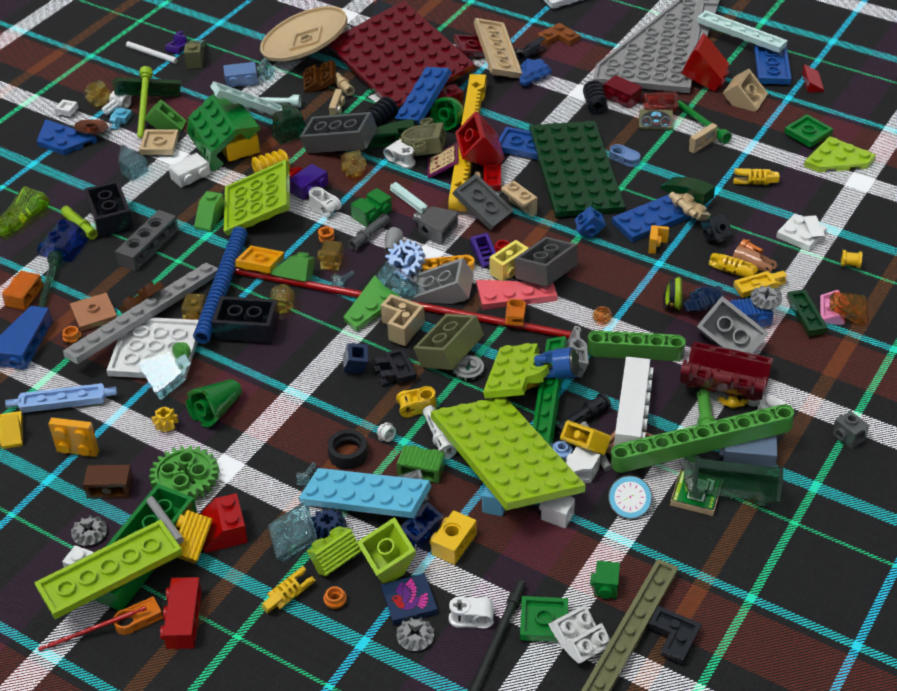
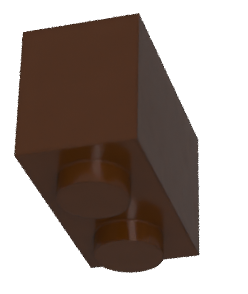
[83,464,134,499]

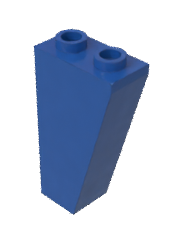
[0,306,53,369]

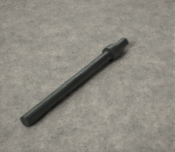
[469,580,526,691]

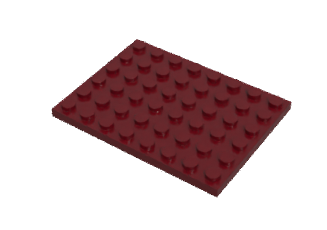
[327,1,475,112]

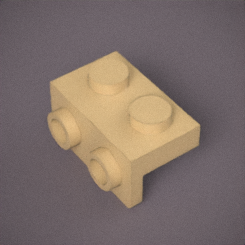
[501,181,537,217]

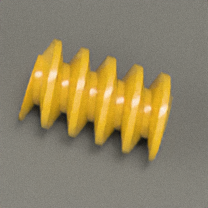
[252,149,290,173]

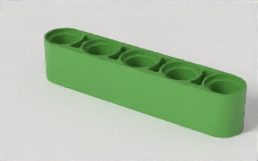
[587,330,686,361]

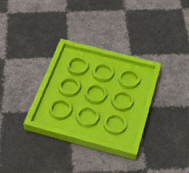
[224,159,290,236]

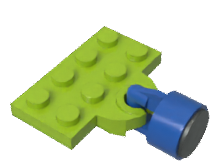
[483,343,579,399]

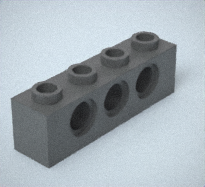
[115,210,179,272]

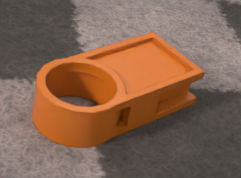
[505,299,526,326]
[114,596,163,635]

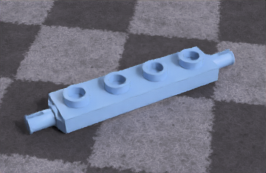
[5,383,117,413]

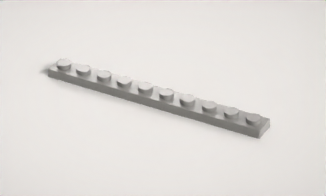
[63,263,218,364]

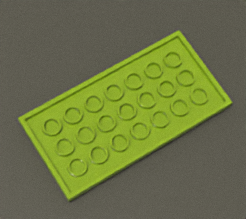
[430,397,586,510]

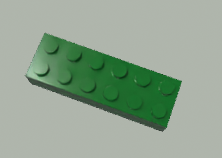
[94,484,197,611]

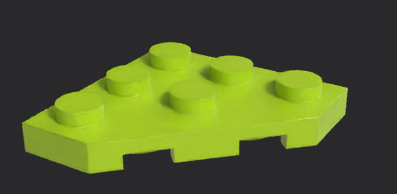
[804,136,876,173]

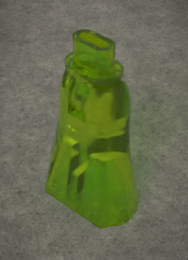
[0,186,50,237]

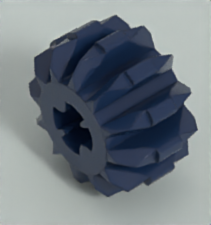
[309,508,347,541]

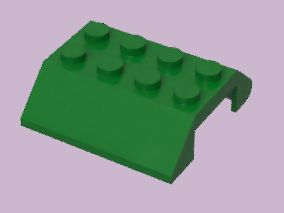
[187,94,261,171]

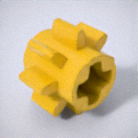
[151,407,179,432]

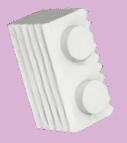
[169,153,211,188]

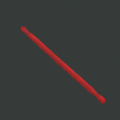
[38,606,147,652]

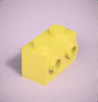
[489,240,528,281]

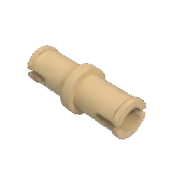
[335,73,355,96]

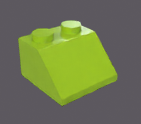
[357,517,417,584]

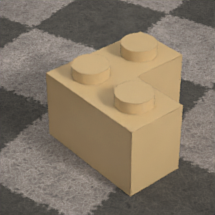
[381,294,425,346]

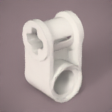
[384,140,415,169]
[309,187,342,218]
[449,597,494,629]

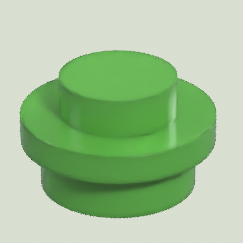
[172,342,191,361]

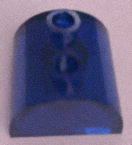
[37,219,88,263]

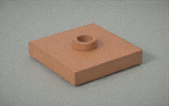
[70,293,117,332]

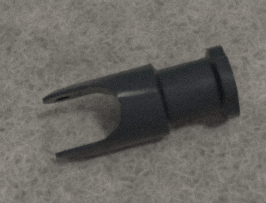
[516,37,546,63]

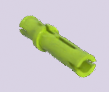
[60,206,98,240]

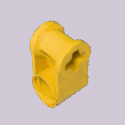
[396,386,437,418]

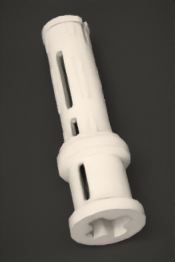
[423,406,457,459]

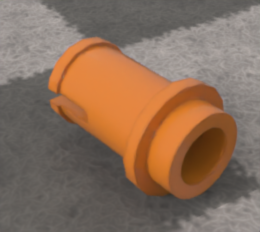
[739,239,764,254]

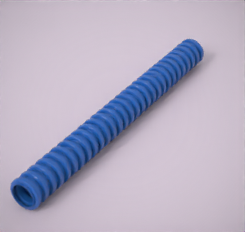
[193,227,248,344]

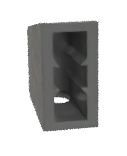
[413,206,458,245]

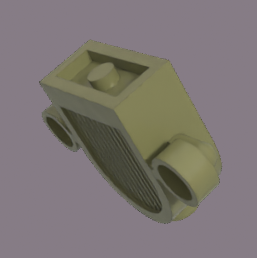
[399,118,446,156]

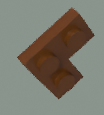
[118,281,164,314]

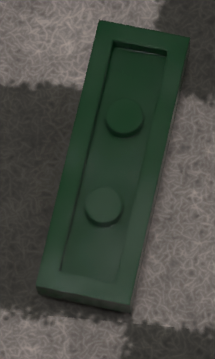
[786,290,828,337]

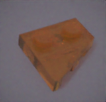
[829,292,867,326]

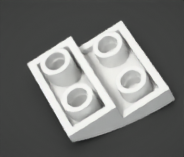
[548,605,610,664]

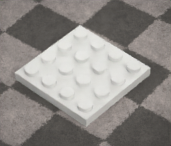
[106,318,198,380]

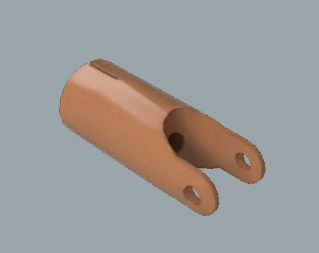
[733,245,777,273]

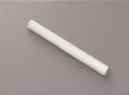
[126,41,178,64]

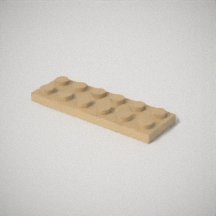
[474,18,523,79]

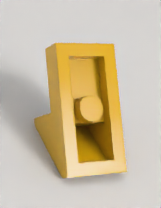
[0,411,23,449]

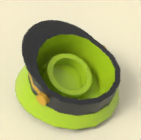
[663,277,683,311]

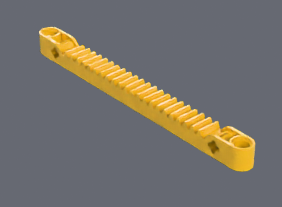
[448,74,487,212]

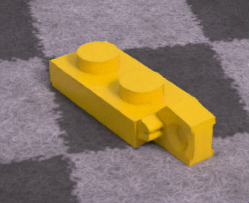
[733,271,787,298]

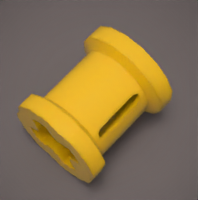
[841,250,862,268]

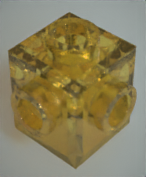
[84,80,111,107]
[340,150,367,178]

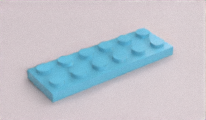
[298,468,432,518]

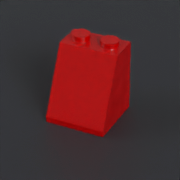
[681,33,730,92]
[455,111,505,166]

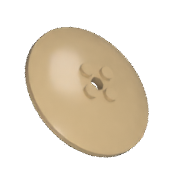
[260,6,348,62]

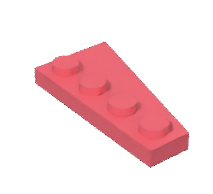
[476,280,557,310]

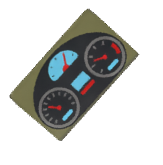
[639,109,673,130]

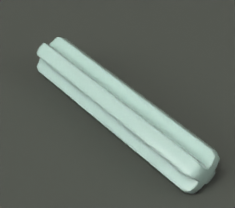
[390,182,428,214]

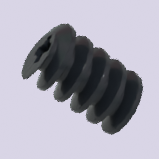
[583,80,608,115]
[365,96,398,127]

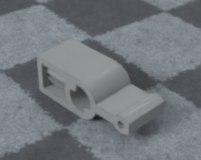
[567,326,589,377]

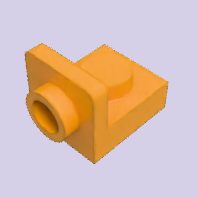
[648,225,669,254]

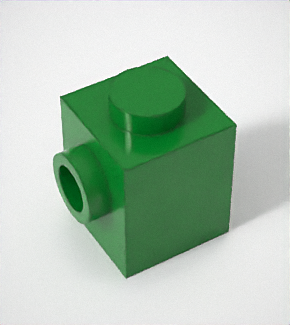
[590,560,620,599]

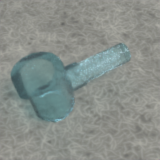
[331,271,354,287]
[296,462,316,485]

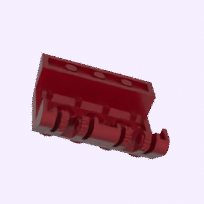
[680,341,773,401]

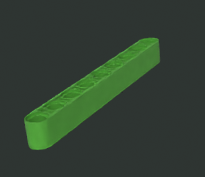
[611,404,794,473]

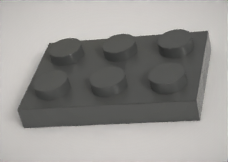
[452,174,514,231]

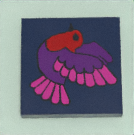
[381,573,438,625]

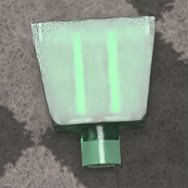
[272,102,306,145]

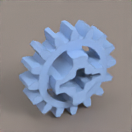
[385,239,426,279]

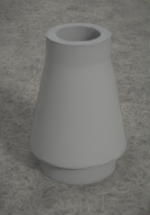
[384,227,403,255]

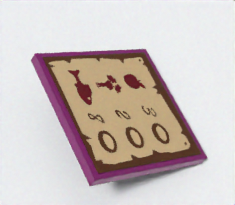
[428,143,458,178]

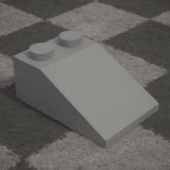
[409,258,474,304]
[696,296,769,354]

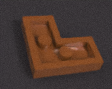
[537,23,581,46]

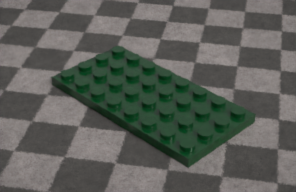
[529,121,625,217]

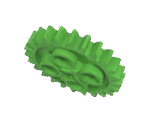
[149,445,220,501]

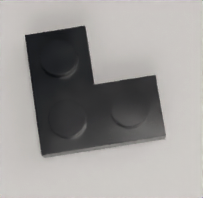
[648,606,702,665]

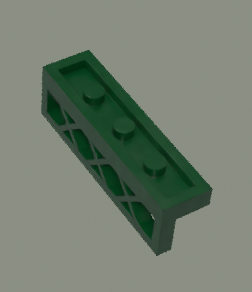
[112,77,181,97]

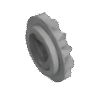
[751,285,783,309]
[453,355,484,381]
[71,515,107,546]
[397,617,434,651]

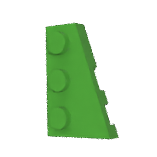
[344,275,400,332]

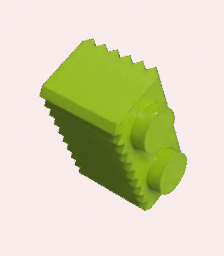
[307,526,362,576]

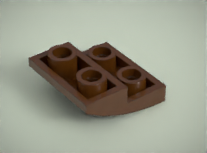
[303,60,337,93]

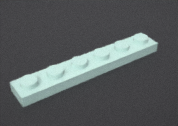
[697,10,787,53]
[210,81,300,123]

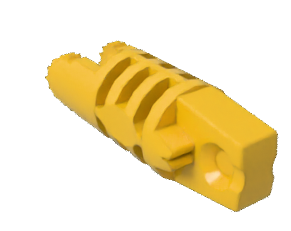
[733,168,780,185]
[709,253,758,277]
[261,566,315,614]

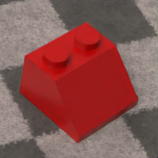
[200,493,248,553]

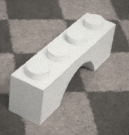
[539,446,600,528]

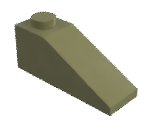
[184,40,206,69]

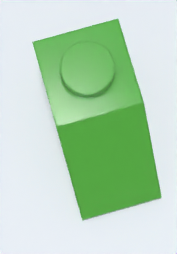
[145,100,187,132]
[194,191,224,232]
[271,252,315,282]

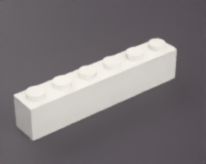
[614,357,653,446]

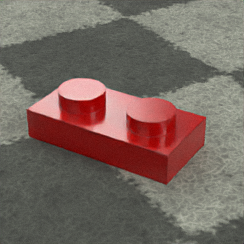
[484,164,501,191]

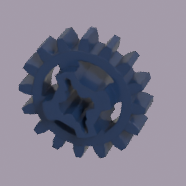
[682,285,725,312]

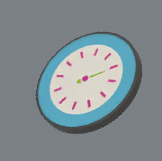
[608,475,652,519]

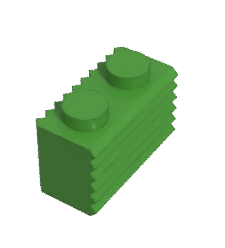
[397,445,445,483]

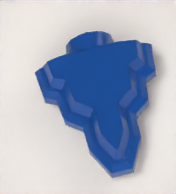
[520,59,552,87]

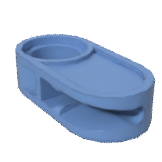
[609,144,640,167]

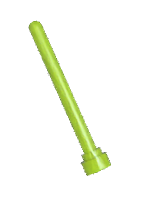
[137,66,153,138]

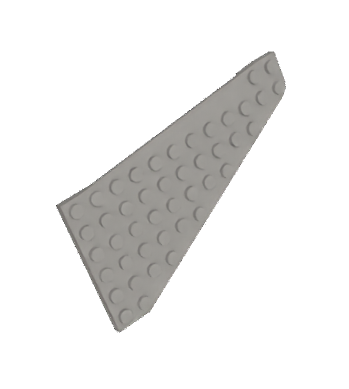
[593,0,720,93]

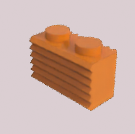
[2,270,43,310]

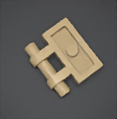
[668,192,711,220]

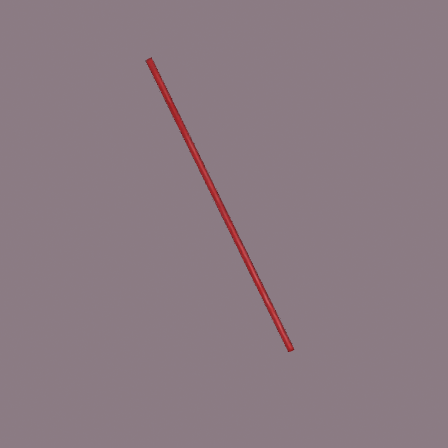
[235,267,572,339]

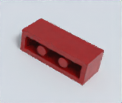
[160,577,202,649]

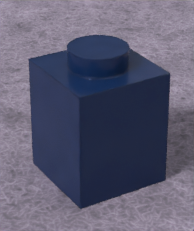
[343,343,368,374]

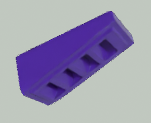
[470,233,496,269]

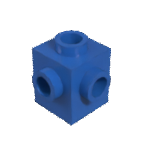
[574,206,606,239]

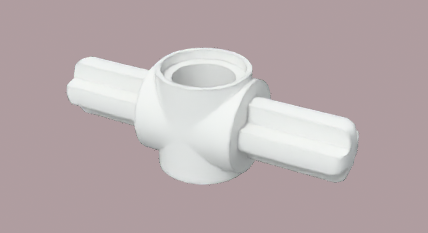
[102,91,133,115]

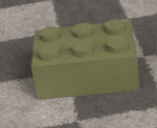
[413,314,484,370]

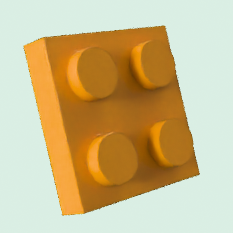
[235,246,284,274]
[48,418,99,457]

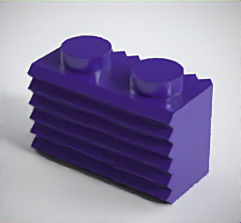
[290,164,328,200]

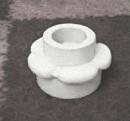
[377,422,396,442]

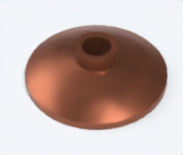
[74,119,108,136]

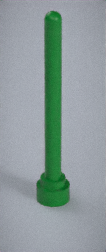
[675,100,732,144]

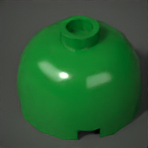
[431,97,464,131]

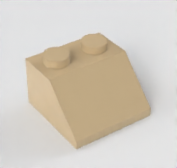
[723,69,768,112]

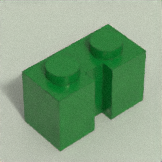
[351,188,392,227]

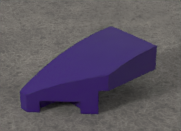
[165,31,186,54]

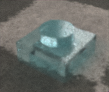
[256,58,275,81]

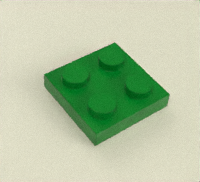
[784,114,833,148]
[520,596,568,642]

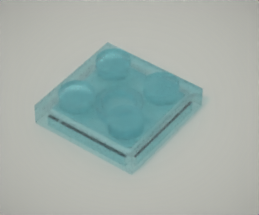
[268,502,318,562]

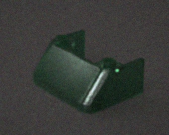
[683,456,784,506]

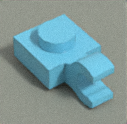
[109,108,133,130]

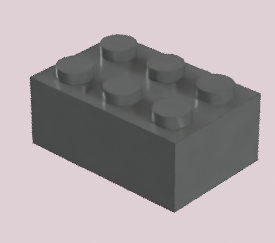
[515,237,578,287]

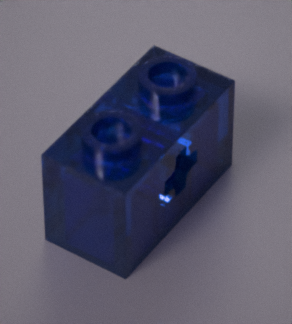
[401,502,444,550]

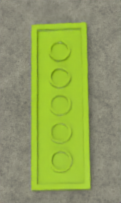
[34,520,183,619]

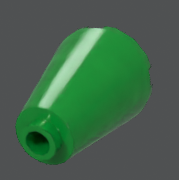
[185,379,242,427]

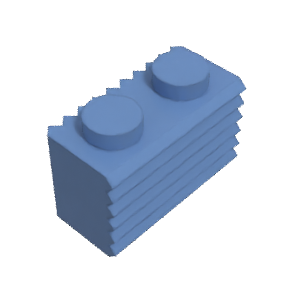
[223,62,258,88]

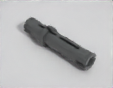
[348,214,390,251]

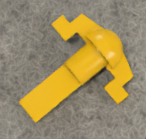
[718,396,748,409]

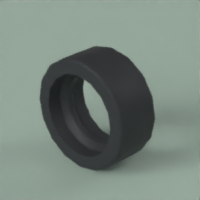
[328,429,368,469]

